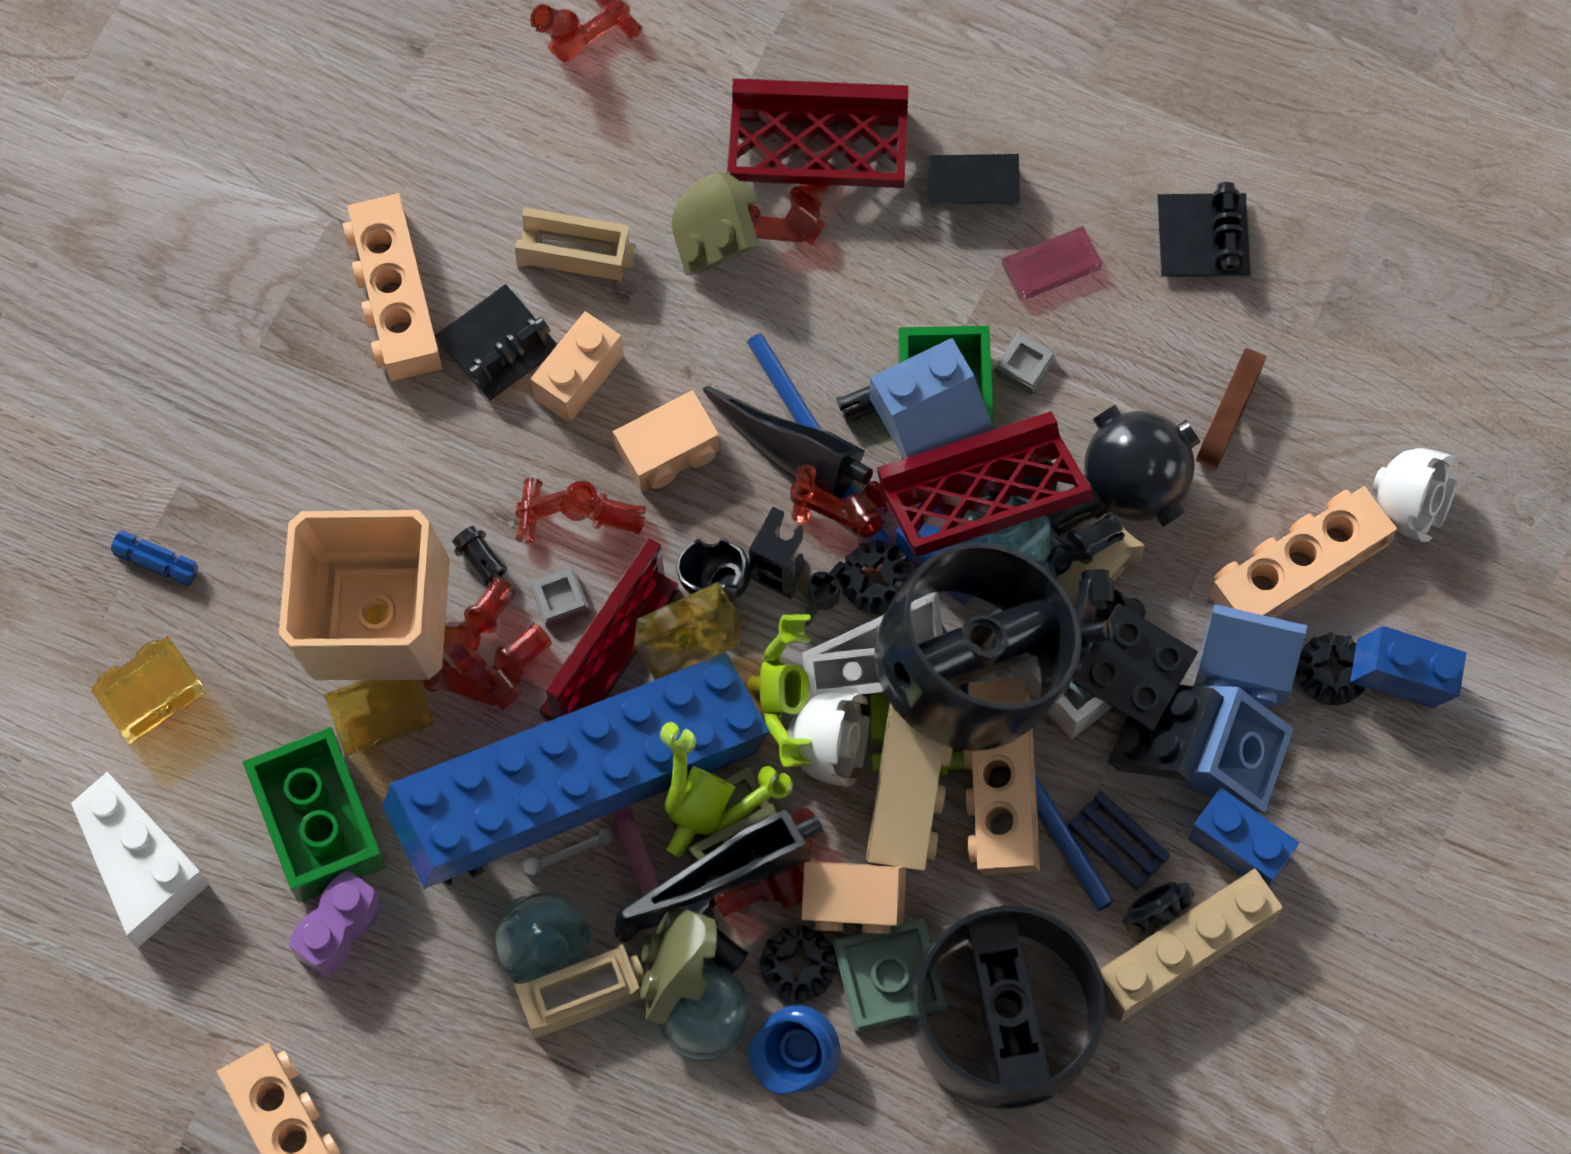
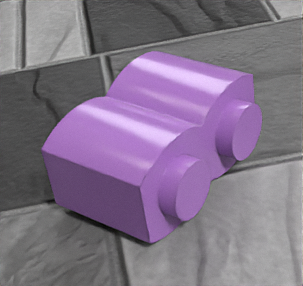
[289,870,382,978]

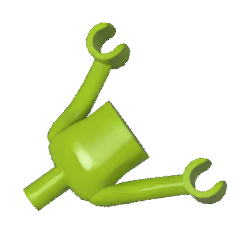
[747,614,811,767]
[660,722,793,858]

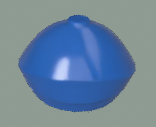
[747,1006,841,1094]

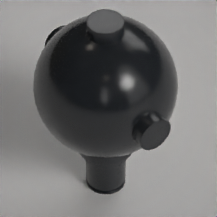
[1044,405,1201,537]

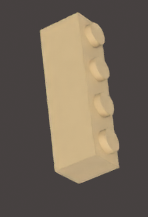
[866,704,952,871]
[1100,868,1283,1023]

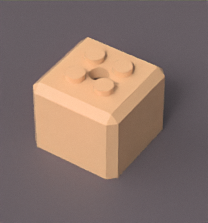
[279,510,450,680]

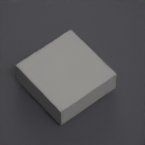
[994,332,1056,395]
[530,567,589,628]

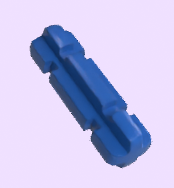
[110,531,199,586]

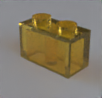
[634,582,740,680]
[89,636,206,745]
[324,680,434,756]

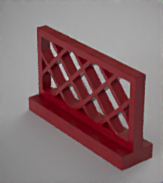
[727,78,909,188]
[877,411,1093,558]
[539,538,679,721]

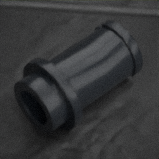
[836,385,876,424]
[452,526,508,586]

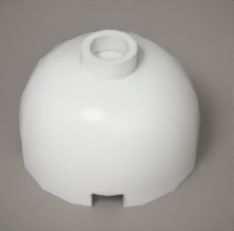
[1373,448,1458,543]
[788,692,871,787]

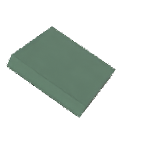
[832,918,949,1034]

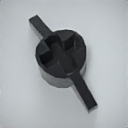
[805,561,845,626]

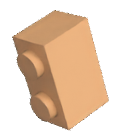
[530,311,624,423]
[613,390,720,492]
[802,861,906,934]

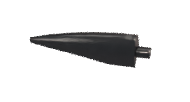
[703,386,873,503]
[622,809,824,919]

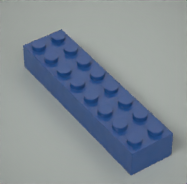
[382,653,770,889]

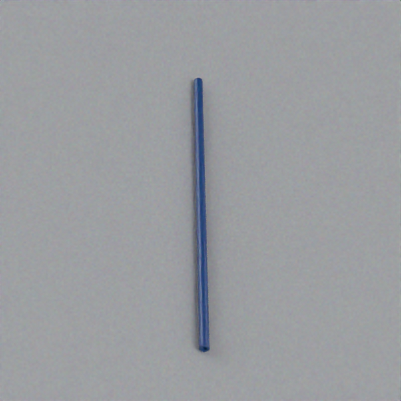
[747,333,1114,911]

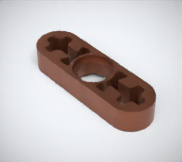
[1196,347,1267,470]

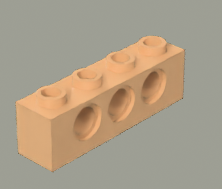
[343,193,443,382]
[1210,486,1397,618]
[964,678,1040,876]
[217,1042,341,1154]

